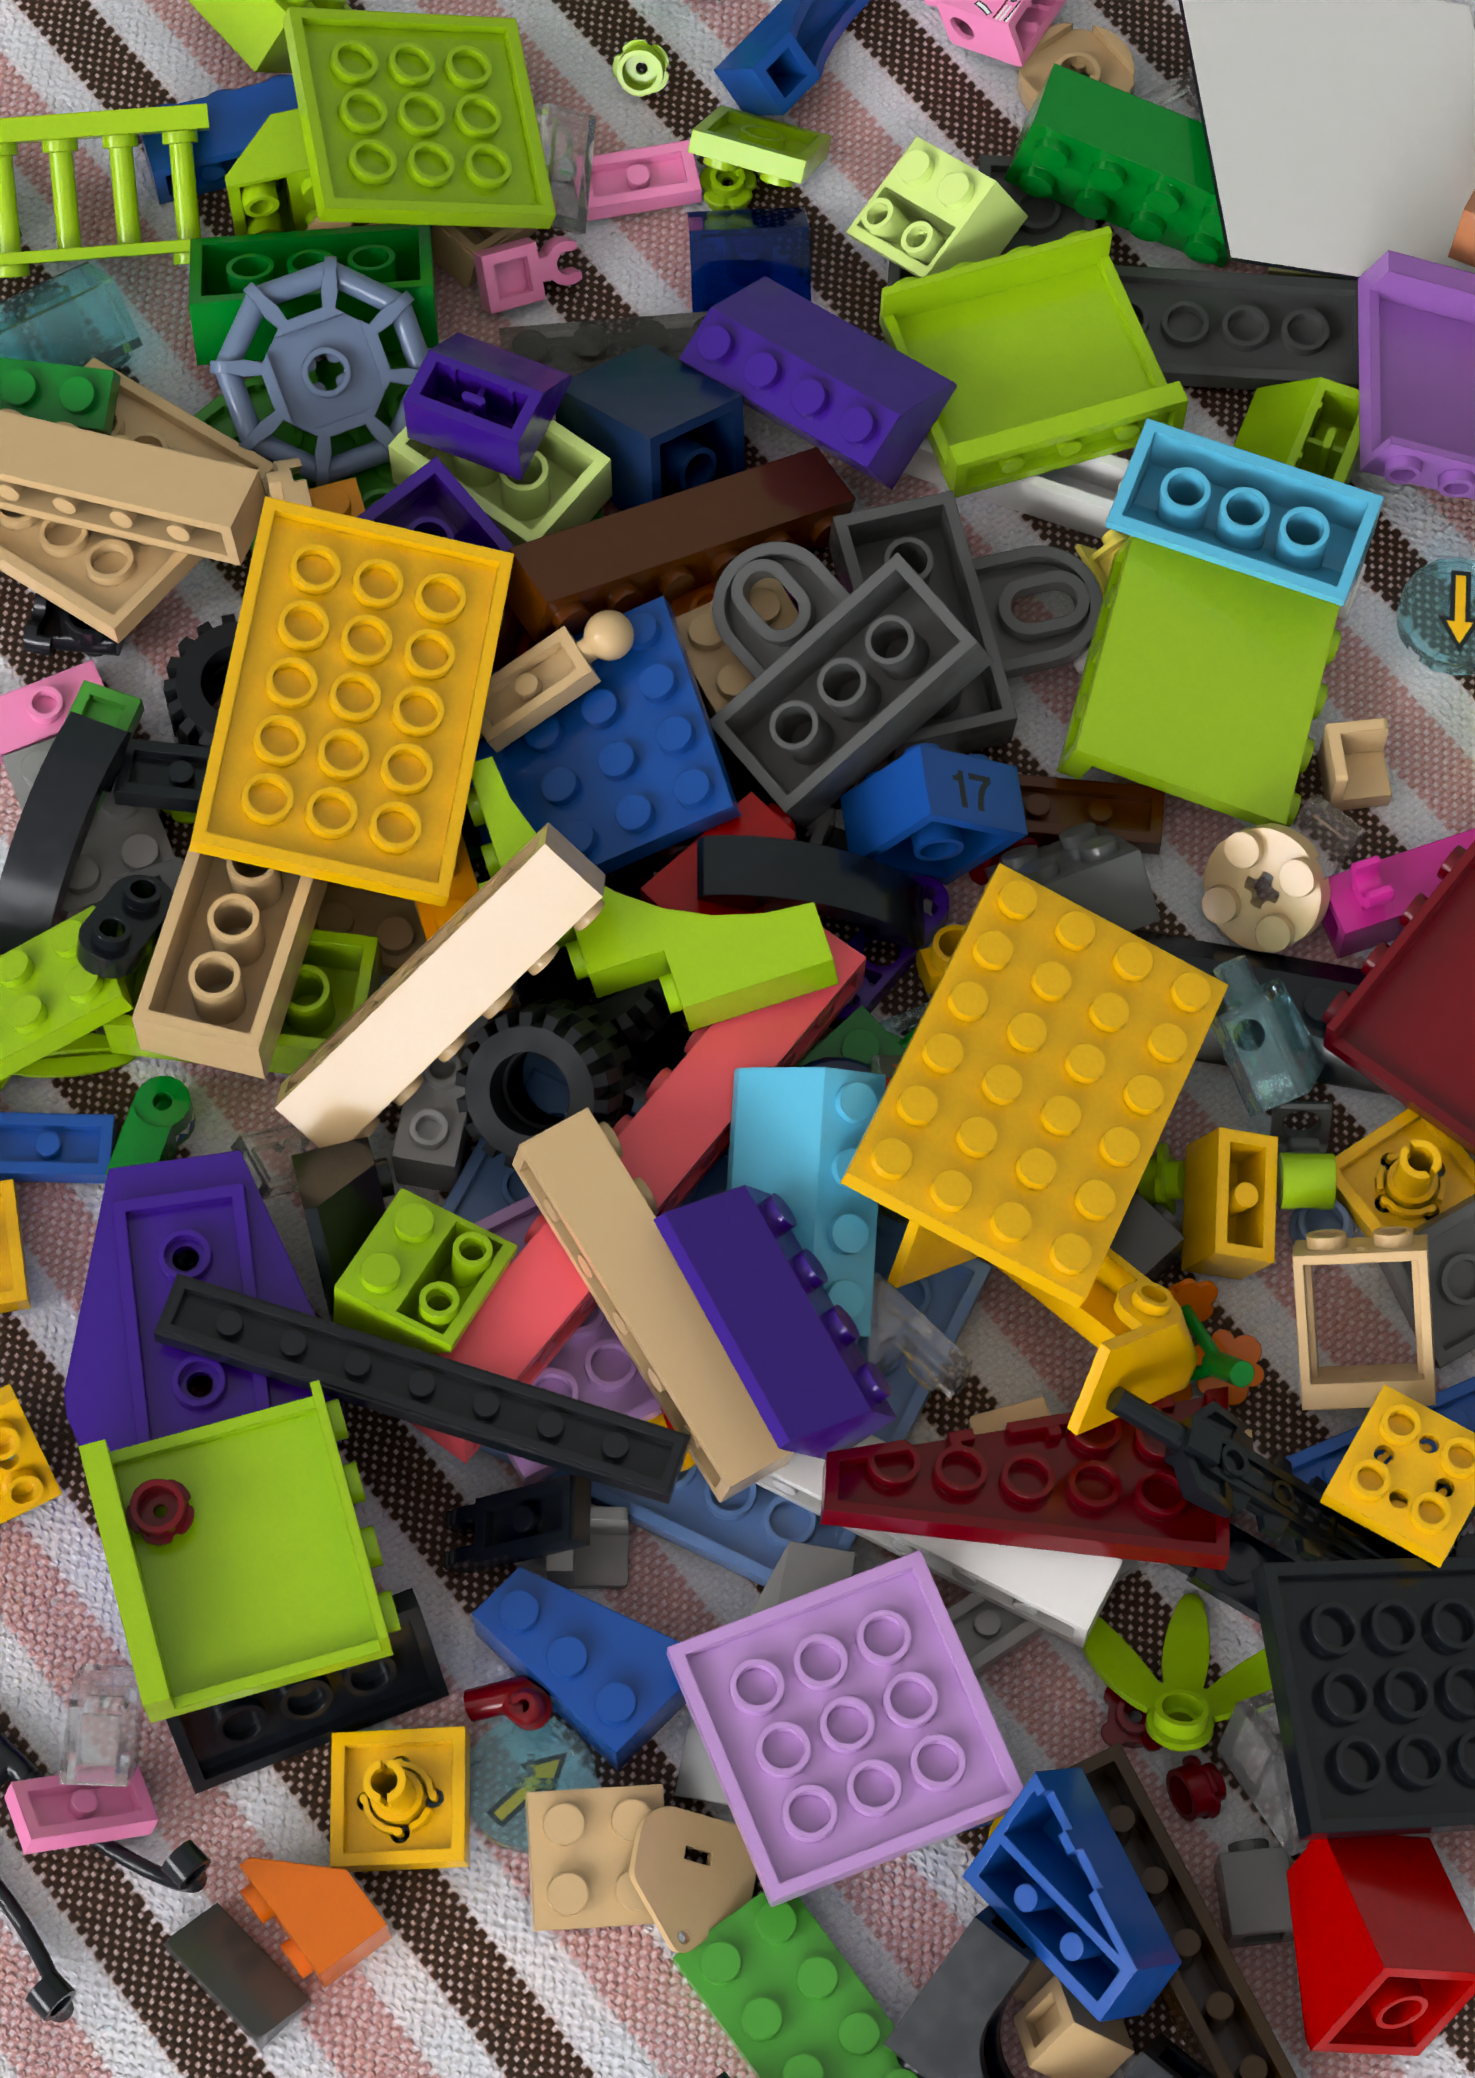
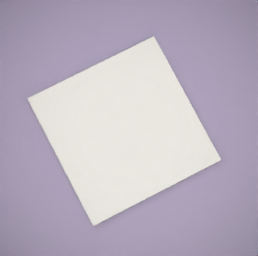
[1178,0,1475,280]

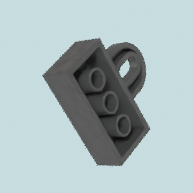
[828,490,1102,764]
[710,542,994,830]

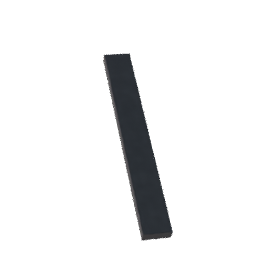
[154,1273,691,1504]

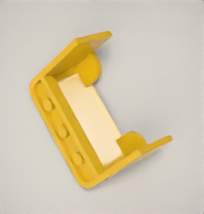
[887,1220,1198,1436]

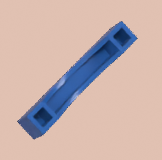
[714,0,870,116]

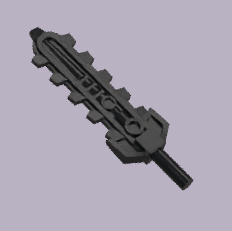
[1106,1387,1420,1561]

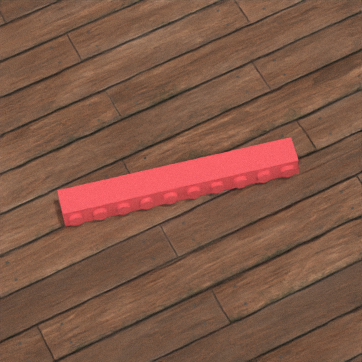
[409,928,866,1464]

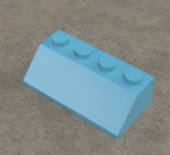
[1105,418,1384,607]
[726,1067,886,1340]

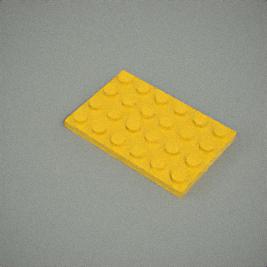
[189,496,514,907]
[840,863,1229,1309]

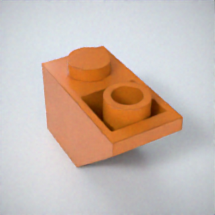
[239,1857,392,1988]

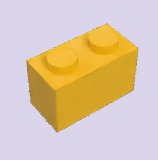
[1181,1127,1278,1280]

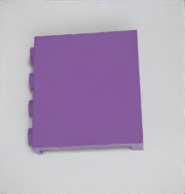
[1358,250,1475,500]

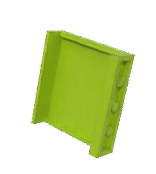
[879,226,1189,498]
[1057,536,1341,827]
[78,1380,401,1723]

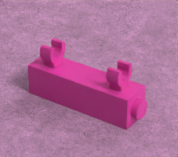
[1321,828,1475,959]

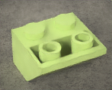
[846,136,1028,278]

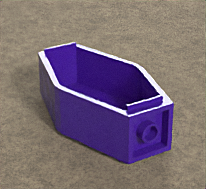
[64,1150,346,1454]

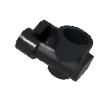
[23,593,125,657]

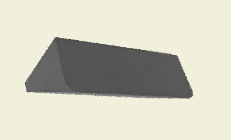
[163,1902,311,2050]

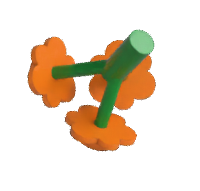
[1167,1278,1264,1405]

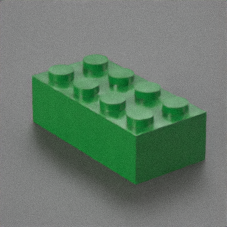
[1004,63,1228,268]
[189,224,439,366]

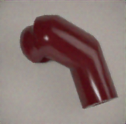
[463,1675,552,1731]

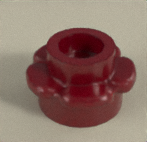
[126,1479,195,1545]
[1166,1755,1226,1821]

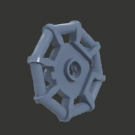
[210,256,428,487]

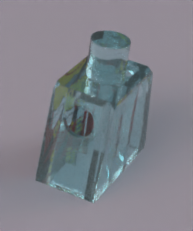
[1210,955,1325,1118]

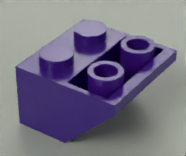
[403,332,572,481]

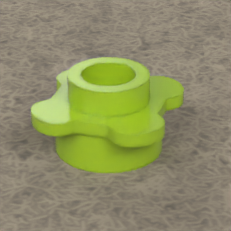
[1138,1143,1185,1216]

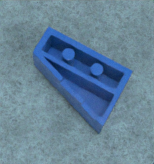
[472,1566,686,1771]
[962,1767,1182,2022]

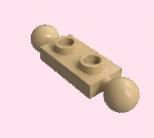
[479,610,634,753]

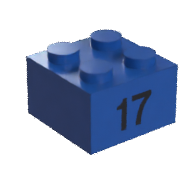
[840,743,1028,885]

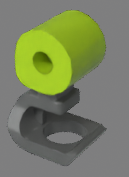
[1270,1101,1336,1210]

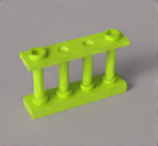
[0,103,209,278]

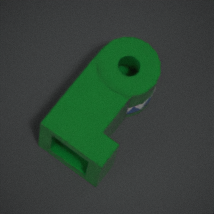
[105,1076,196,1177]

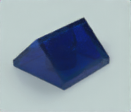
[687,207,811,320]

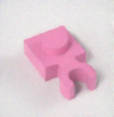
[472,236,582,314]

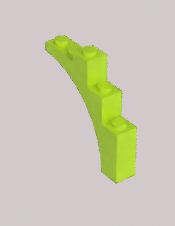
[467,756,839,1032]

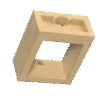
[1292,1226,1436,1410]

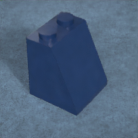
[555,344,745,511]

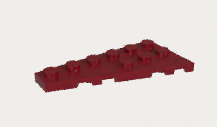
[820,1386,1230,1570]

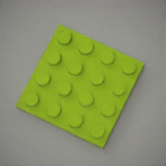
[283,7,556,229]

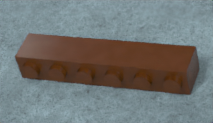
[505,447,856,643]

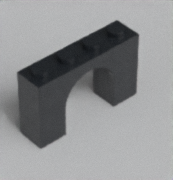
[884,1905,1217,2078]

